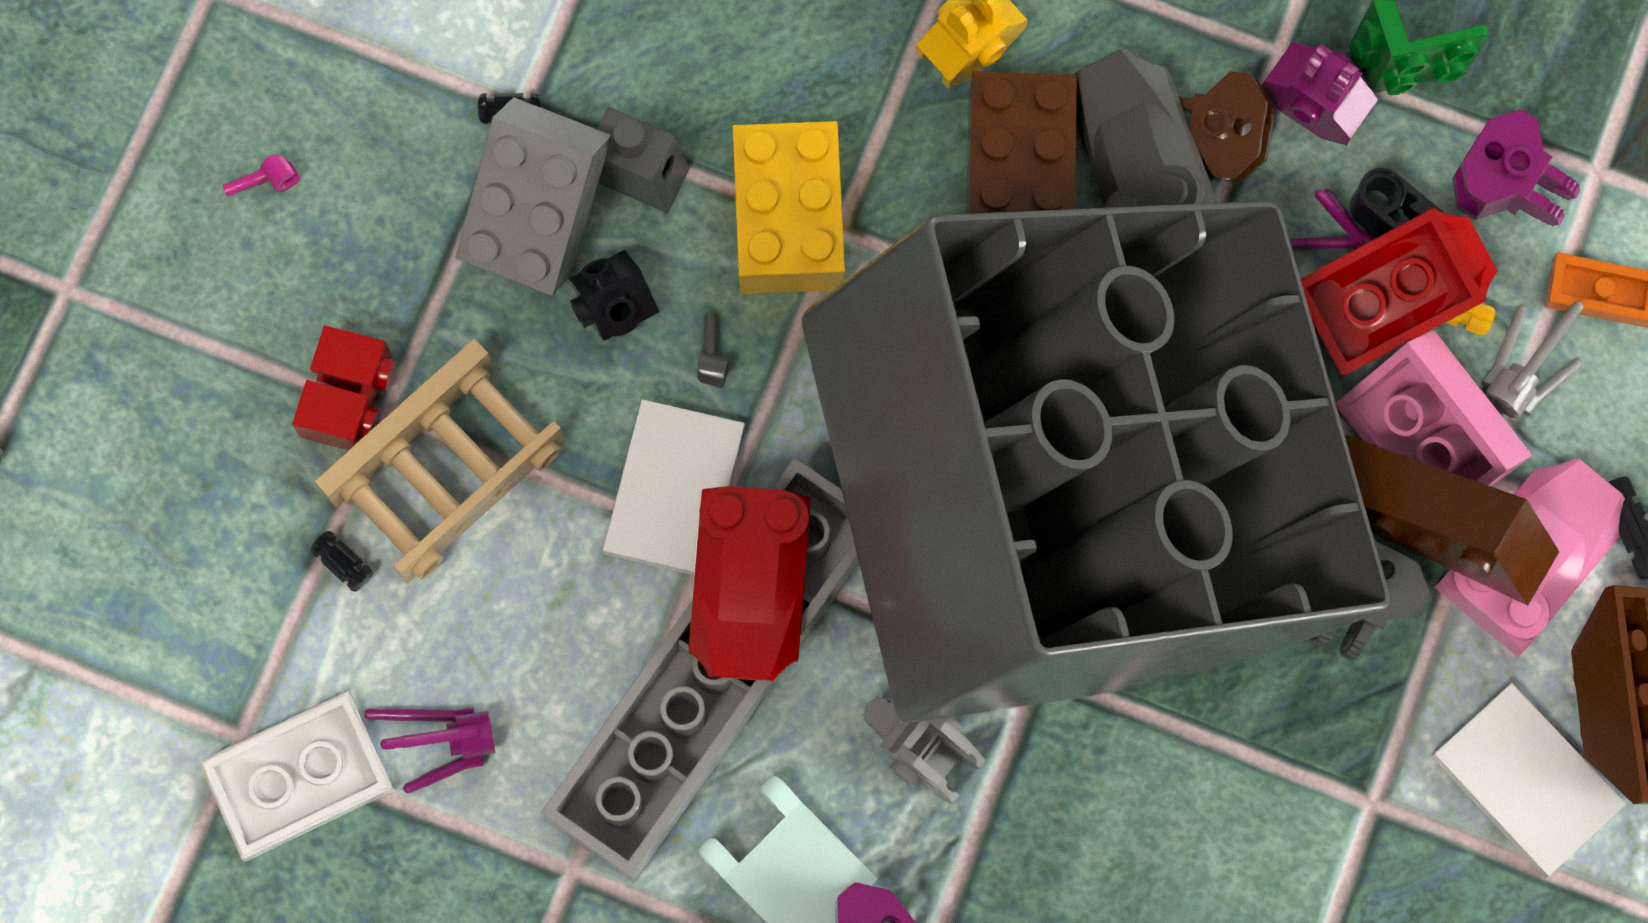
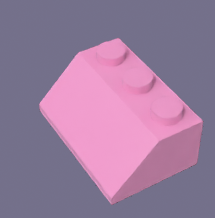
[1336,330,1532,487]

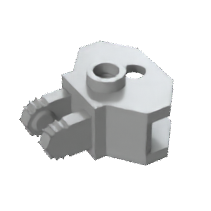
[862,696,986,804]

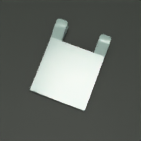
[698,776,878,923]

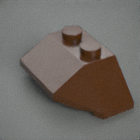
[1571,585,1648,805]

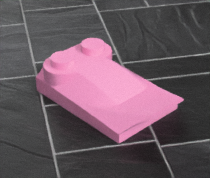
[1434,458,1625,657]

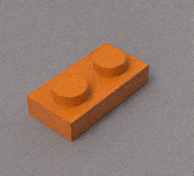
[1545,252,1648,328]

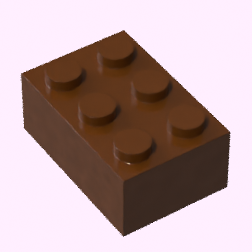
[966,71,1077,214]

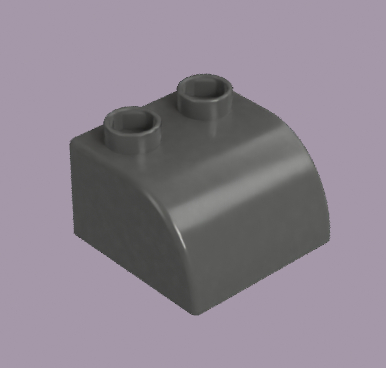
[802,201,1390,723]

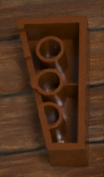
[1345,435,1560,606]

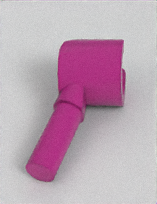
[223,155,300,197]

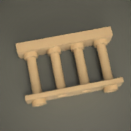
[314,339,564,584]

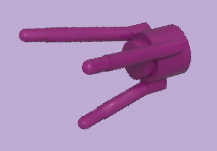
[364,707,495,794]

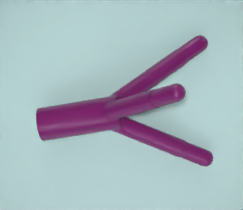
[1289,189,1376,250]

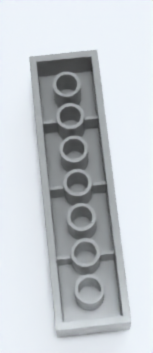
[540,457,859,883]

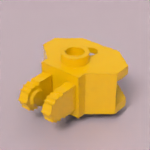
[915,0,1028,90]

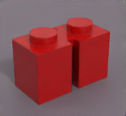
[292,325,396,451]

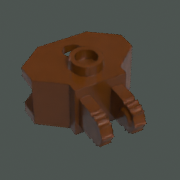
[1178,71,1275,183]

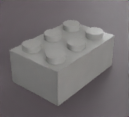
[455,98,612,296]

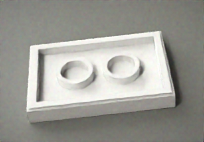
[603,399,745,575]
[1431,683,1626,878]
[199,691,395,862]

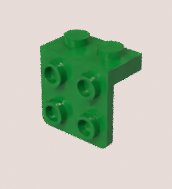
[1349,0,1489,96]

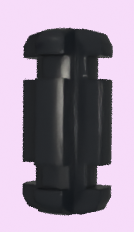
[478,93,541,124]
[310,531,373,592]

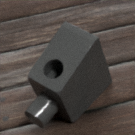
[597,108,690,213]

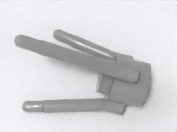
[1482,301,1583,419]

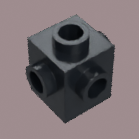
[569,250,660,341]

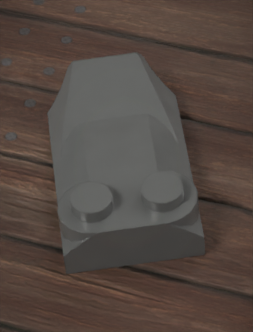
[1074,48,1218,208]

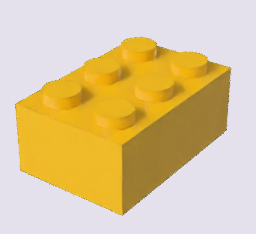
[733,121,845,294]

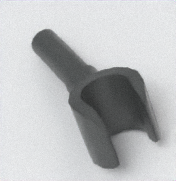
[697,313,730,388]

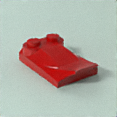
[1301,207,1498,377]
[688,486,811,682]

